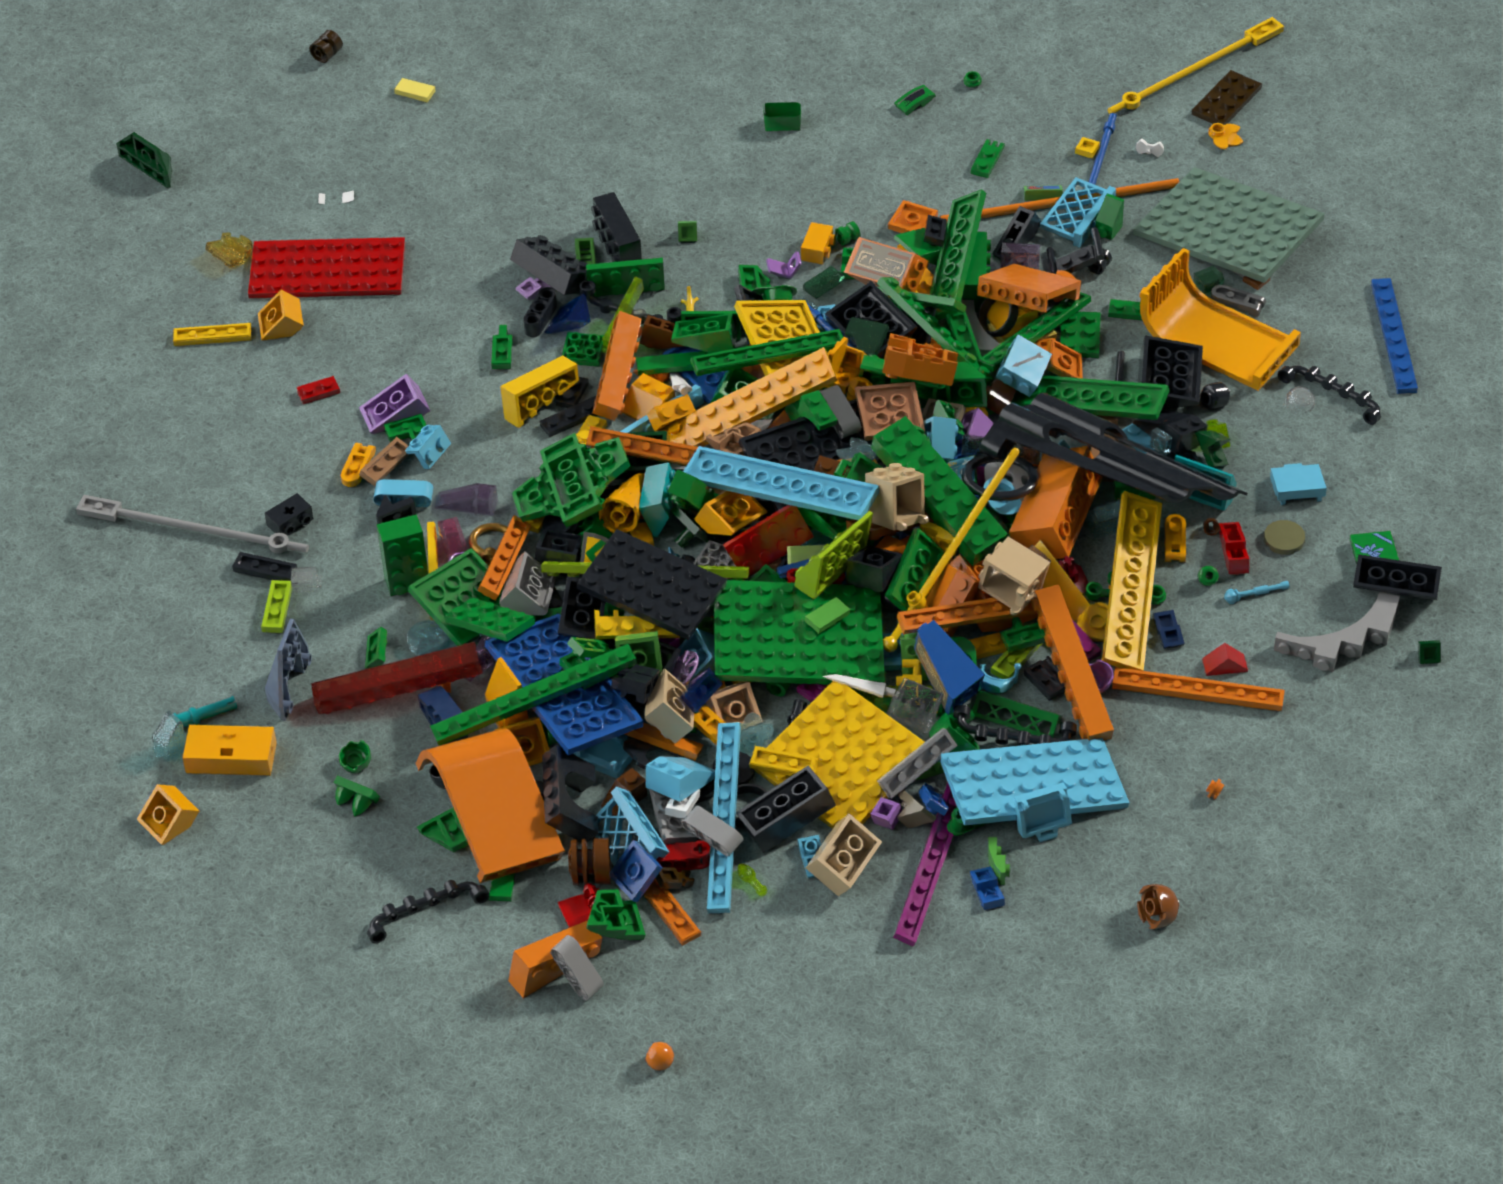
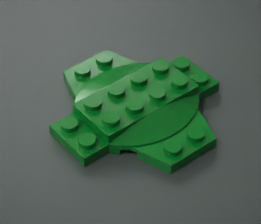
[512,433,630,528]

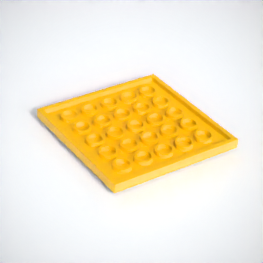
[753,681,925,829]

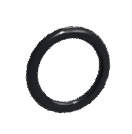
[961,453,1039,501]

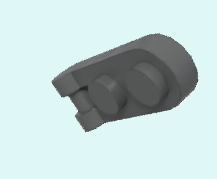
[1211,285,1266,317]

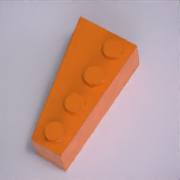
[508,921,602,998]

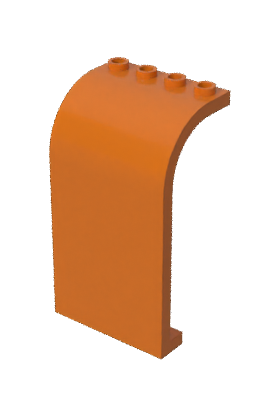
[415,728,565,884]

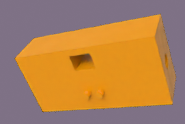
[183,725,277,776]

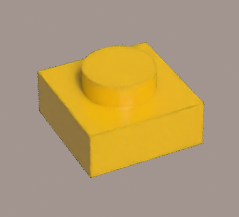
[1075,137,1100,159]

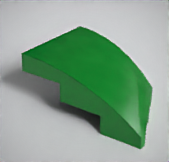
[586,889,646,940]

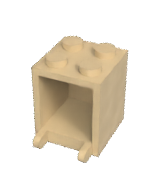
[865,463,929,531]
[978,537,1050,616]

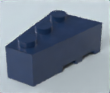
[418,685,468,745]

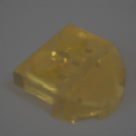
[205,232,253,267]

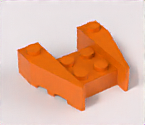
[882,333,958,386]

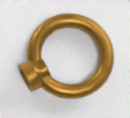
[469,523,508,566]

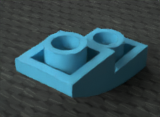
[797,835,821,878]

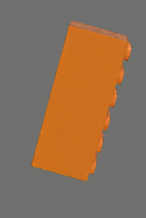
[1009,446,1103,559]

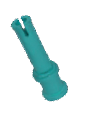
[172,696,237,731]

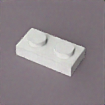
[665,789,700,819]

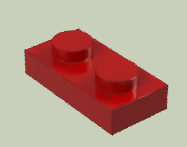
[296,376,340,405]

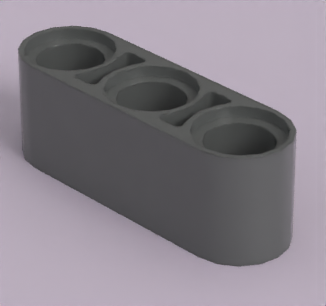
[819,385,861,439]

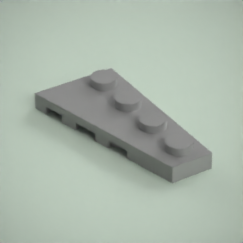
[649,789,701,844]

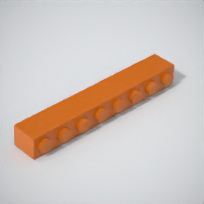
[1031,585,1114,741]

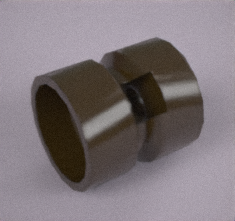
[309,30,343,63]

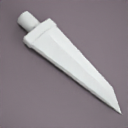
[669,372,692,395]
[822,674,896,698]

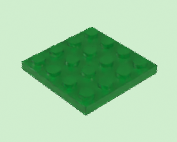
[407,548,504,649]

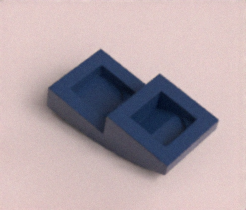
[1152,610,1185,649]

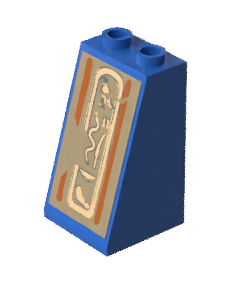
[914,620,985,715]

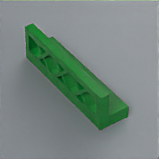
[973,691,1063,738]

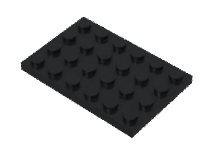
[577,529,727,640]

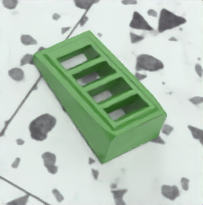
[575,238,596,264]

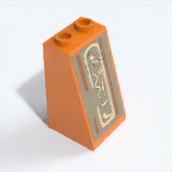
[844,237,928,292]

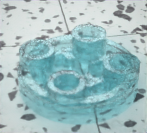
[407,620,449,659]

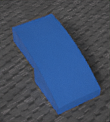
[970,866,1005,910]

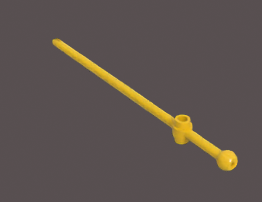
[883,448,1019,652]

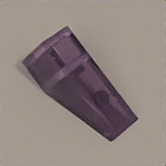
[434,483,498,516]

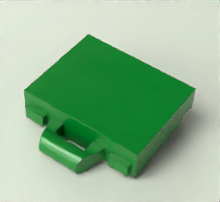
[834,452,883,482]

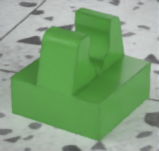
[678,221,697,242]

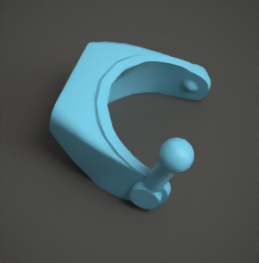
[979,663,1021,693]

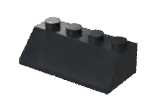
[1353,554,1442,600]
[736,766,836,853]

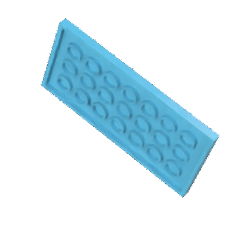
[940,738,1130,825]

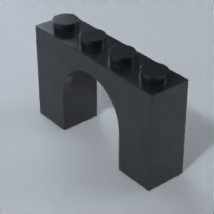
[542,745,599,843]

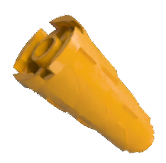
[599,472,645,533]

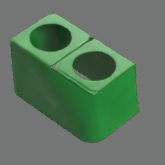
[763,102,801,131]

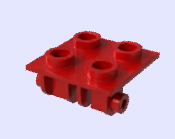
[557,883,599,928]

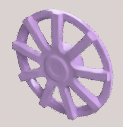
[672,650,699,685]

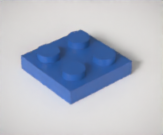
[610,840,663,902]

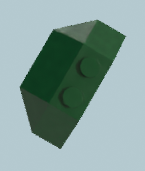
[116,132,172,188]

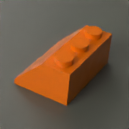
[926,563,980,637]

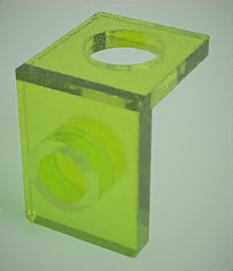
[1206,419,1230,448]

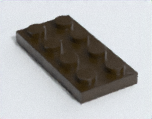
[1191,70,1262,125]

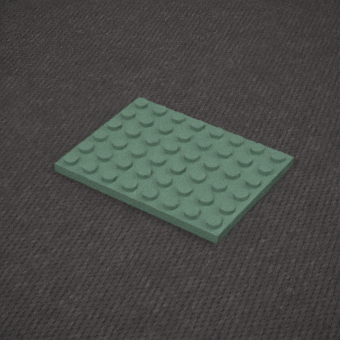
[1133,167,1324,283]

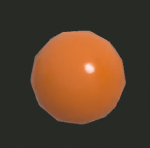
[646,1042,674,1071]

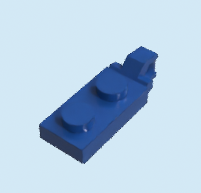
[918,783,949,816]

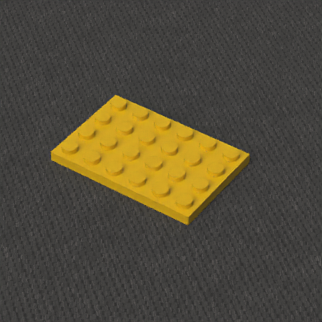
[734,300,820,376]

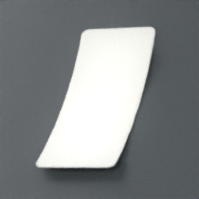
[318,191,354,204]

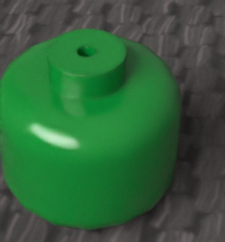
[1197,566,1219,586]

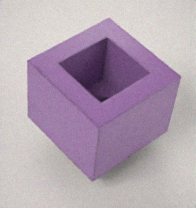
[870,797,902,830]

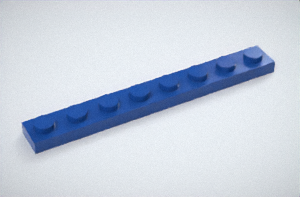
[1371,278,1418,394]

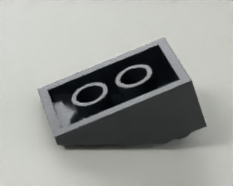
[1133,410,1208,455]
[558,576,606,640]

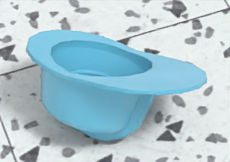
[983,477,1021,515]

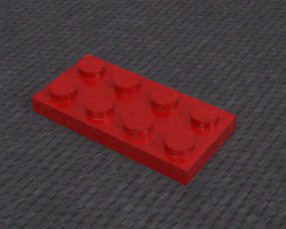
[723,505,814,580]

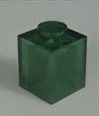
[1193,265,1225,296]

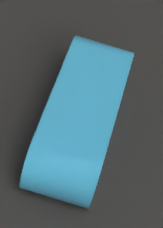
[373,479,434,507]

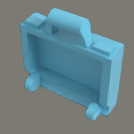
[1270,463,1327,505]
[574,734,633,779]
[1014,783,1072,842]

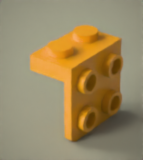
[826,337,860,394]

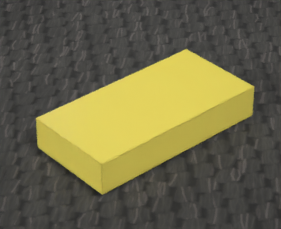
[394,78,435,102]

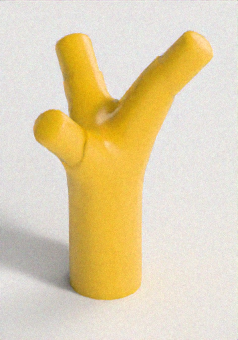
[681,286,699,311]

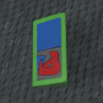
[1024,185,1063,201]

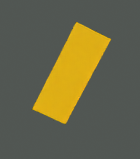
[1031,540,1090,621]

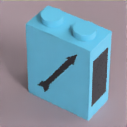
[995,335,1052,397]

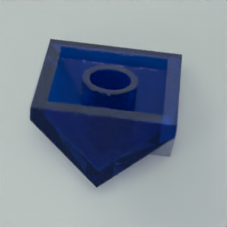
[544,294,591,334]

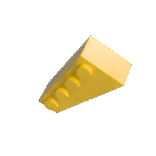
[500,355,579,428]

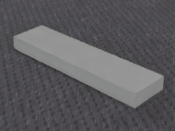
[877,728,957,799]

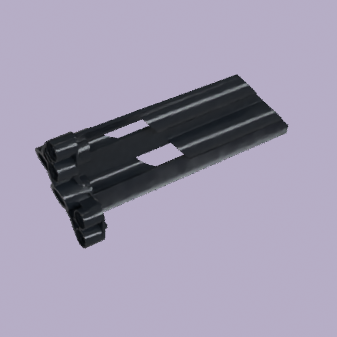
[980,393,1248,503]

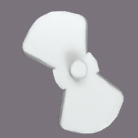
[1136,139,1164,157]

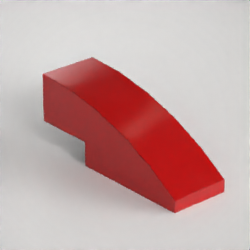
[1219,522,1250,575]

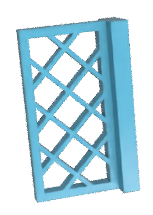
[1040,177,1116,248]
[595,787,669,866]

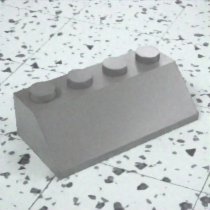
[499,551,556,615]

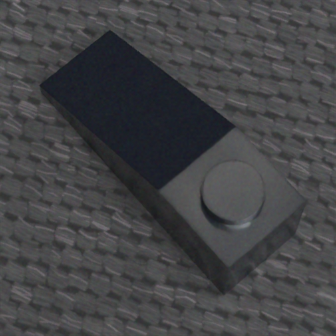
[992,206,1042,262]

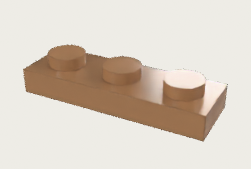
[359,437,409,486]

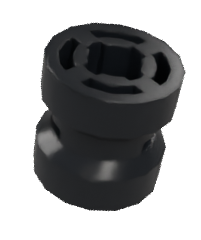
[1087,248,1112,275]

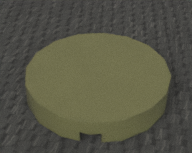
[1264,520,1305,555]

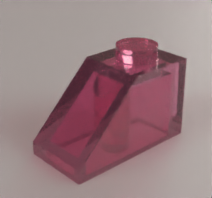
[437,517,467,560]

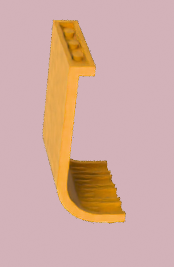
[1139,248,1301,391]

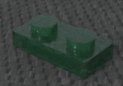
[803,266,844,299]

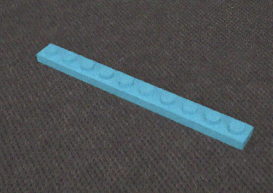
[707,722,741,914]

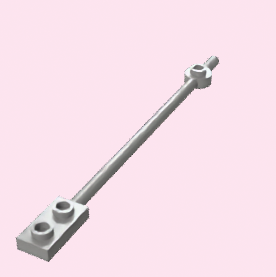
[76,495,309,553]

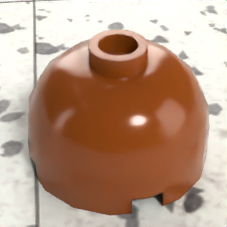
[1137,884,1179,929]

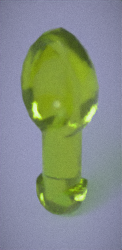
[737,864,768,896]

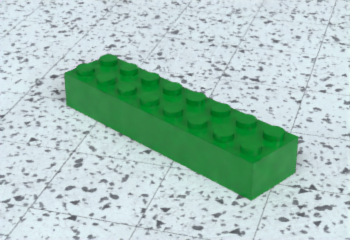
[871,416,1008,566]

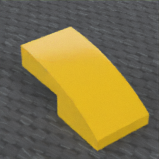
[920,522,957,556]

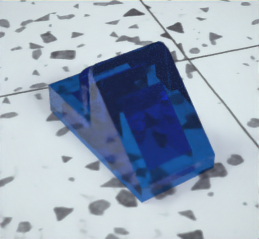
[680,668,723,713]

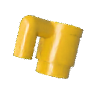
[896,659,922,693]

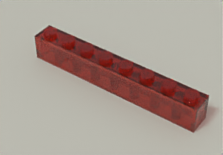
[311,642,483,714]

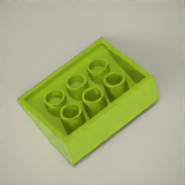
[795,511,873,599]

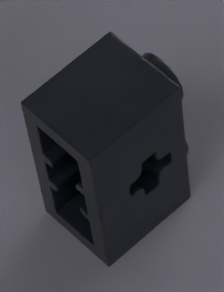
[264,493,314,535]

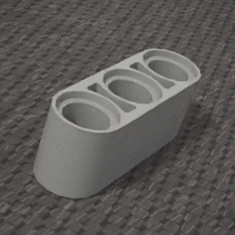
[682,806,743,856]
[550,935,604,1001]

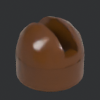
[1203,518,1220,536]

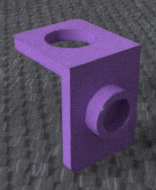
[766,251,801,279]

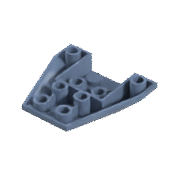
[265,618,312,721]

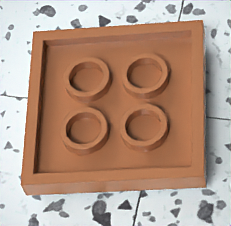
[855,382,925,441]

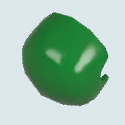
[338,740,371,773]

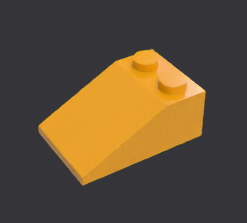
[485,657,529,728]

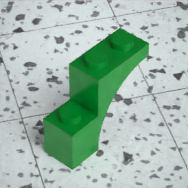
[785,390,838,431]

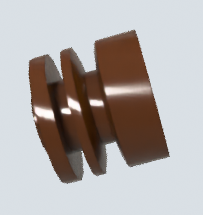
[568,838,611,886]

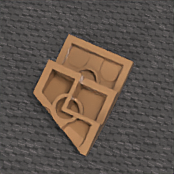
[706,422,761,456]

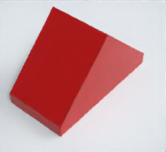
[1202,642,1248,676]

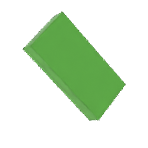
[805,597,850,634]

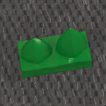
[333,775,380,817]

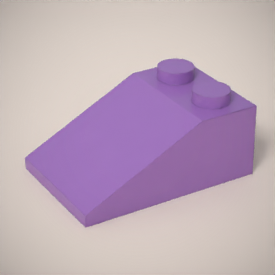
[359,374,430,434]

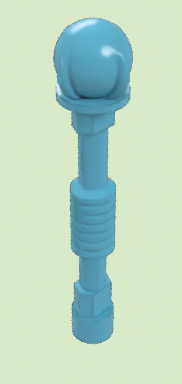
[1224,581,1289,604]

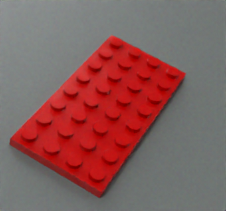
[248,237,405,298]

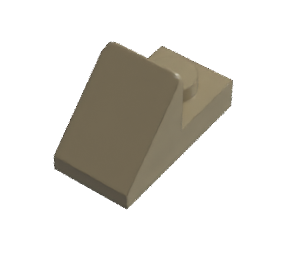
[897,789,936,828]

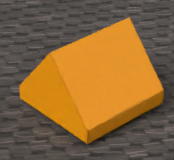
[844,346,867,369]

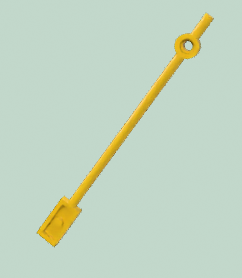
[1107,17,1284,114]

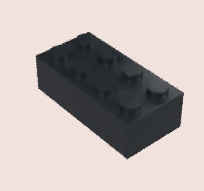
[591,192,642,262]
[510,235,588,295]

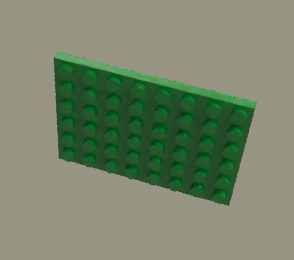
[714,580,885,684]

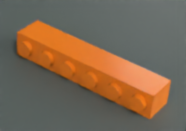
[592,311,643,421]

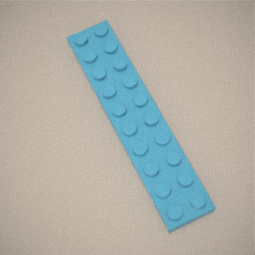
[683,446,879,520]

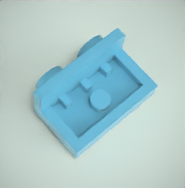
[405,425,451,469]

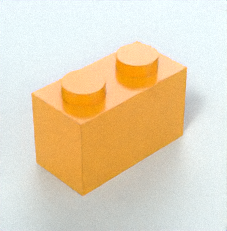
[801,222,836,265]
[647,394,696,431]

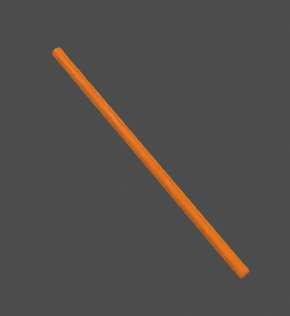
[940,178,1179,224]

